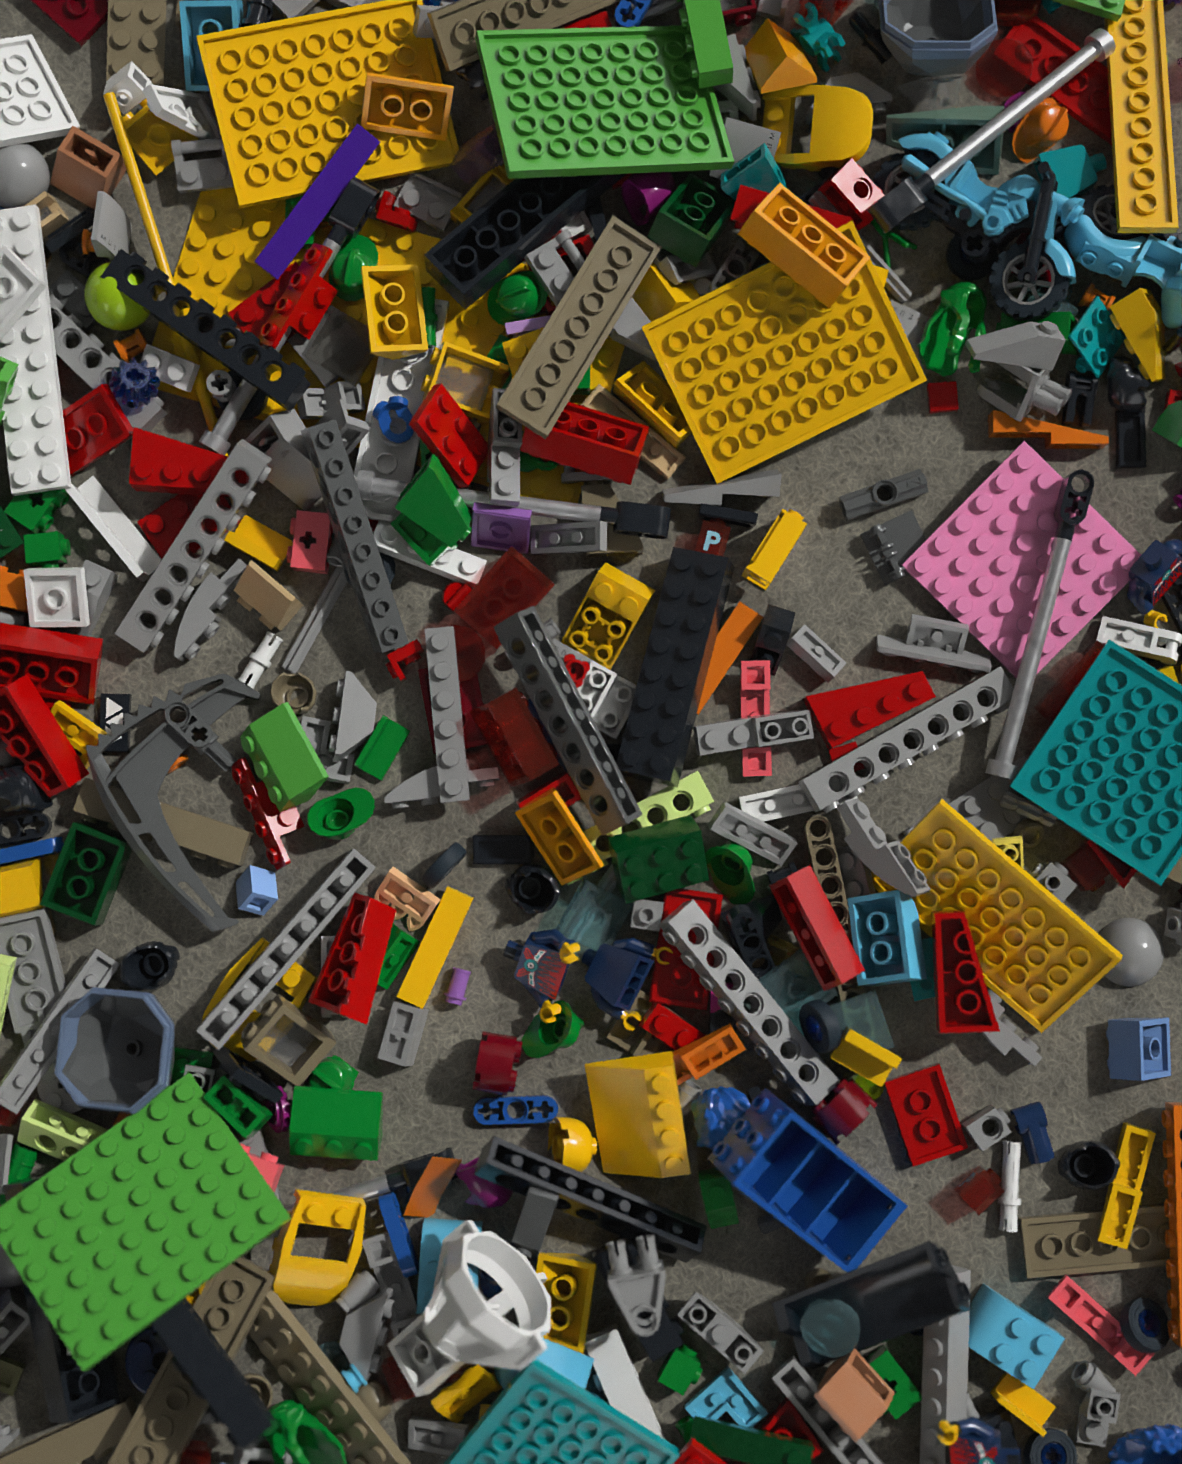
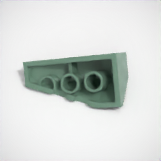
[886,106,1005,175]

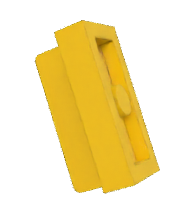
[224,515,293,572]
[830,1026,902,1086]
[990,1371,1056,1437]

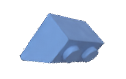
[1106,1017,1171,1081]

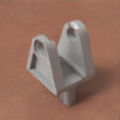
[976,362,1073,422]
[606,1234,666,1336]

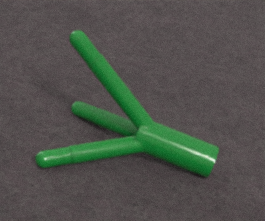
[870,219,917,269]

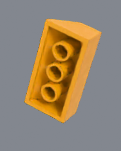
[738,183,871,308]

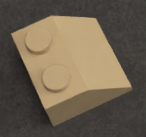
[234,560,303,631]

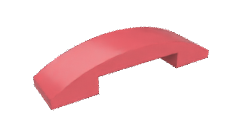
[740,660,772,777]
[1046,1274,1155,1376]

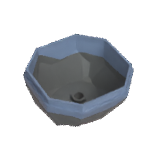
[878,0,998,78]
[55,987,175,1114]

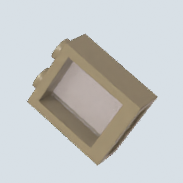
[240,994,337,1086]

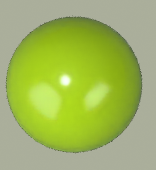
[84,262,150,331]

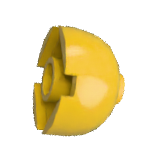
[548,1117,597,1172]

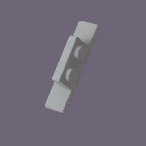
[876,614,992,673]

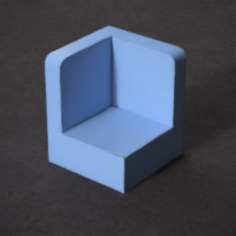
[236,865,278,916]

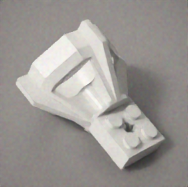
[387,1220,551,1397]

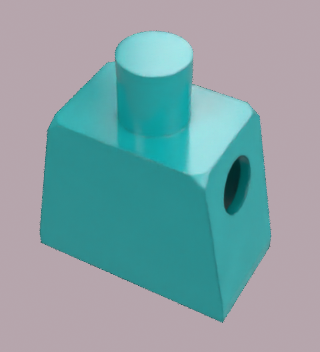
[721,143,786,201]
[1033,145,1107,198]

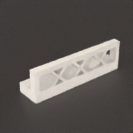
[65,476,162,582]

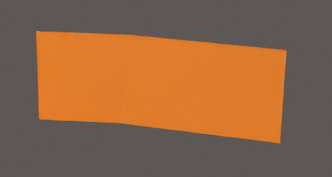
[403,1157,462,1217]

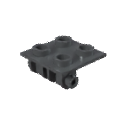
[860,510,926,585]

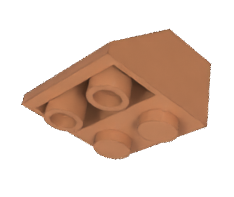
[50,126,126,211]
[814,1348,895,1442]

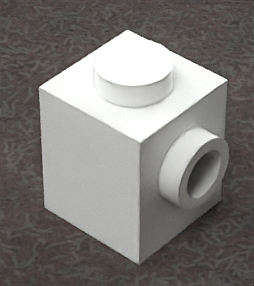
[103,61,152,115]

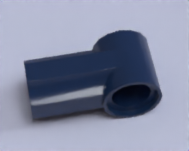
[1010,1101,1055,1165]

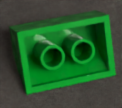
[289,1086,383,1161]

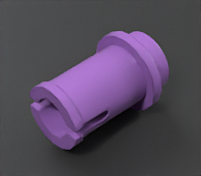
[443,967,471,1006]

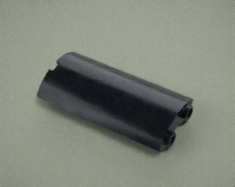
[772,1241,971,1369]

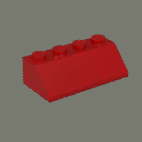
[520,402,650,485]
[0,623,103,705]

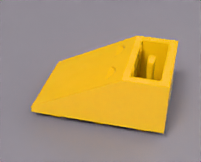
[1109,288,1165,382]
[561,563,656,670]

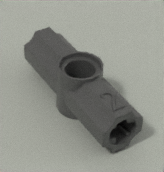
[838,469,929,521]

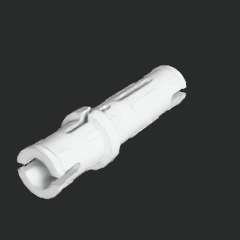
[997,1141,1022,1232]

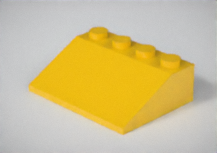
[585,1051,691,1178]

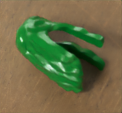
[917,282,987,376]
[266,1400,347,1464]

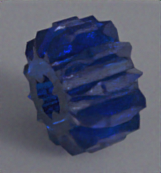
[109,356,160,408]

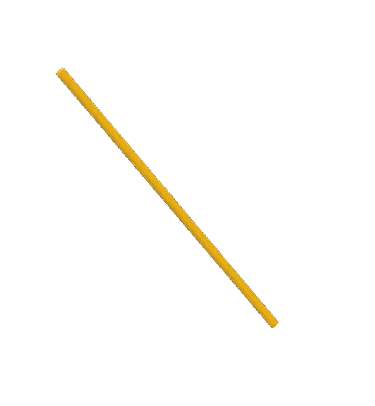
[103,92,233,506]

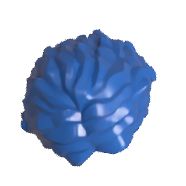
[691,1086,751,1150]
[1107,1424,1182,1464]

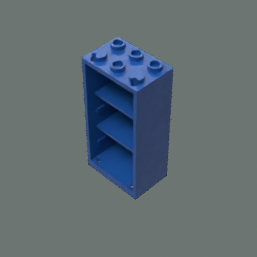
[708,1088,907,1273]

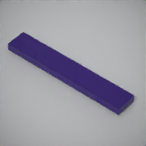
[254,123,380,280]

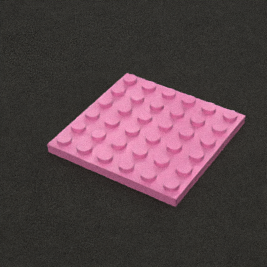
[901,441,1141,679]

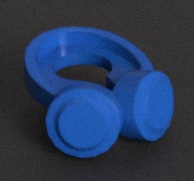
[372,396,414,444]

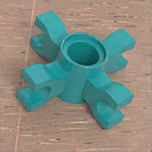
[790,2,846,72]

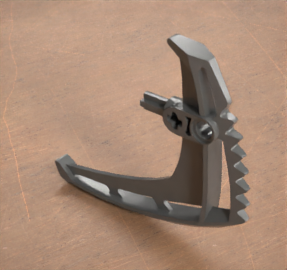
[86,674,261,932]

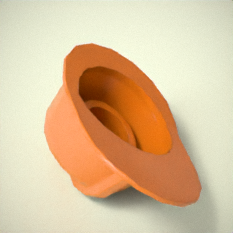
[1012,98,1069,163]

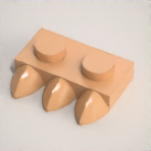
[374,867,441,931]

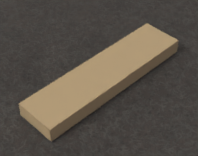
[581,384,686,480]

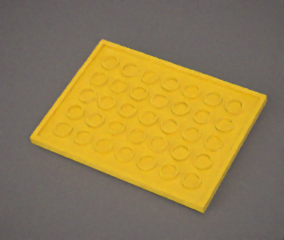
[196,0,462,209]
[641,221,927,484]

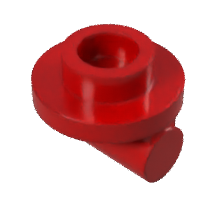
[442,582,473,612]

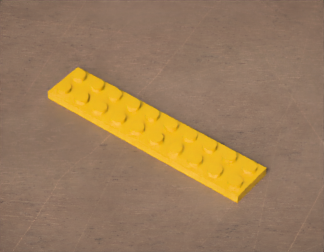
[1104,0,1179,233]

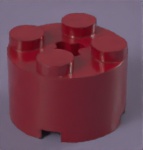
[472,1031,523,1096]
[811,1077,877,1145]

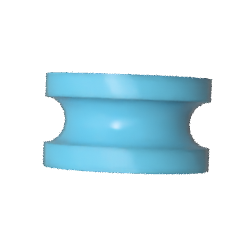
[340,1364,368,1393]

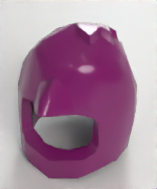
[621,172,677,226]
[455,1157,514,1209]

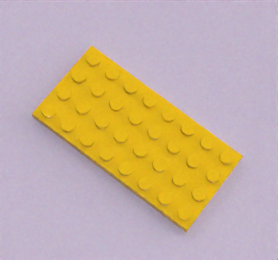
[871,799,1123,1033]

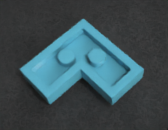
[684,1366,768,1428]

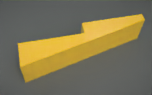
[396,886,474,1009]
[1097,1122,1156,1250]

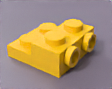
[122,99,199,176]

